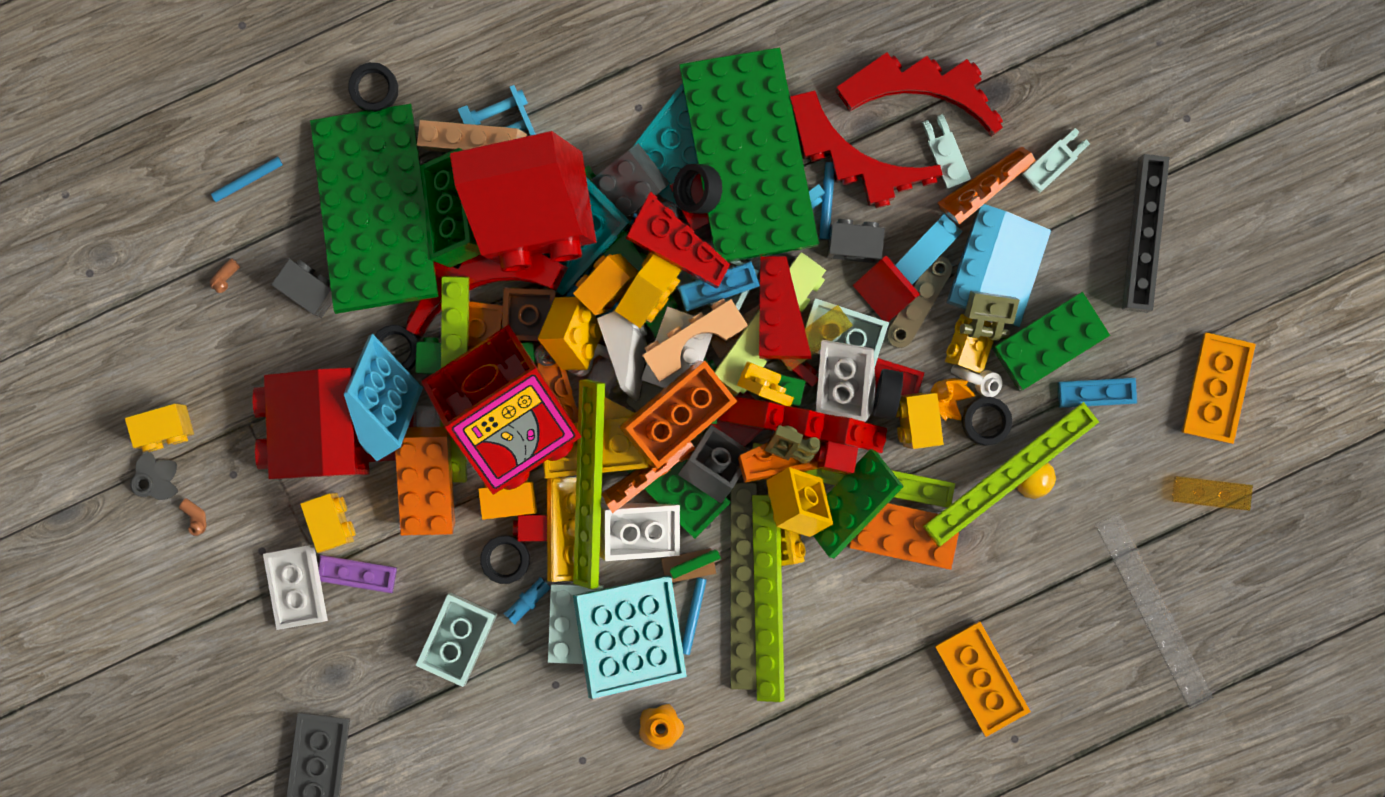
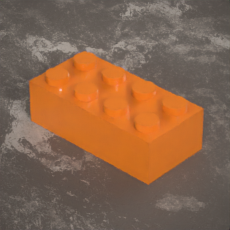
[619,360,737,469]
[395,426,455,536]
[848,503,959,570]

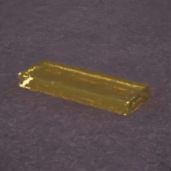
[781,305,853,371]
[1172,476,1253,511]

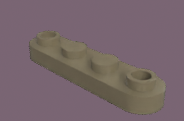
[887,256,952,348]

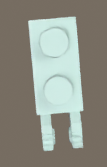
[922,114,971,189]
[1022,128,1090,193]

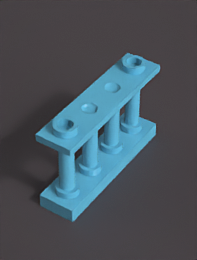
[458,85,535,135]

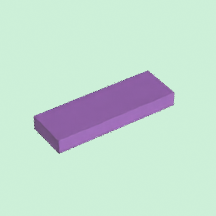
[318,555,397,593]

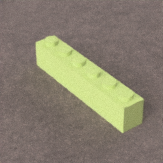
[714,252,826,397]

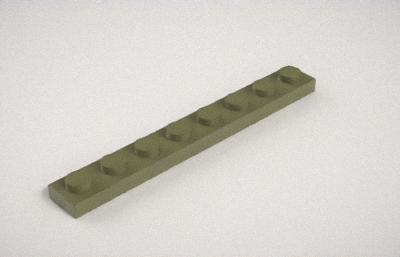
[730,483,757,689]

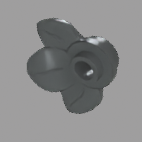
[130,452,178,500]

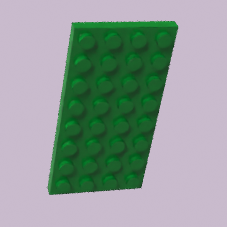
[679,47,819,262]
[310,104,438,314]

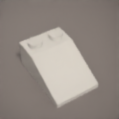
[597,311,648,401]
[816,340,875,422]
[599,503,680,561]

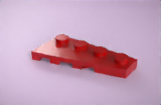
[626,191,730,289]
[759,256,812,359]

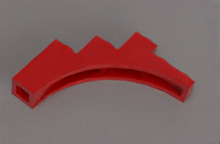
[835,52,1003,137]
[790,90,943,209]
[406,254,568,337]
[717,397,887,453]

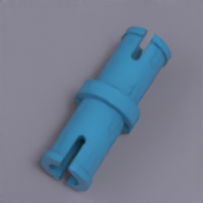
[503,577,551,625]

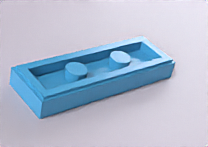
[678,262,760,312]
[1058,378,1137,408]

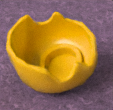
[1017,463,1056,499]

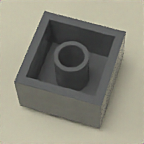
[591,143,670,218]
[827,219,885,264]
[271,259,332,318]
[678,425,750,503]

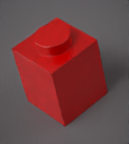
[815,441,858,475]
[513,515,547,541]

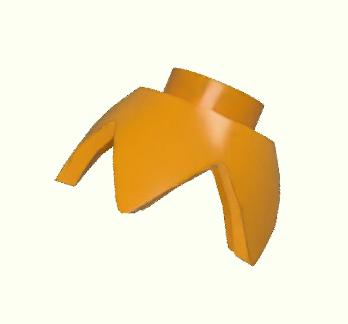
[930,378,975,421]
[639,704,684,750]

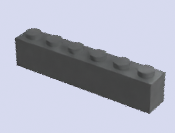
[1122,154,1170,313]

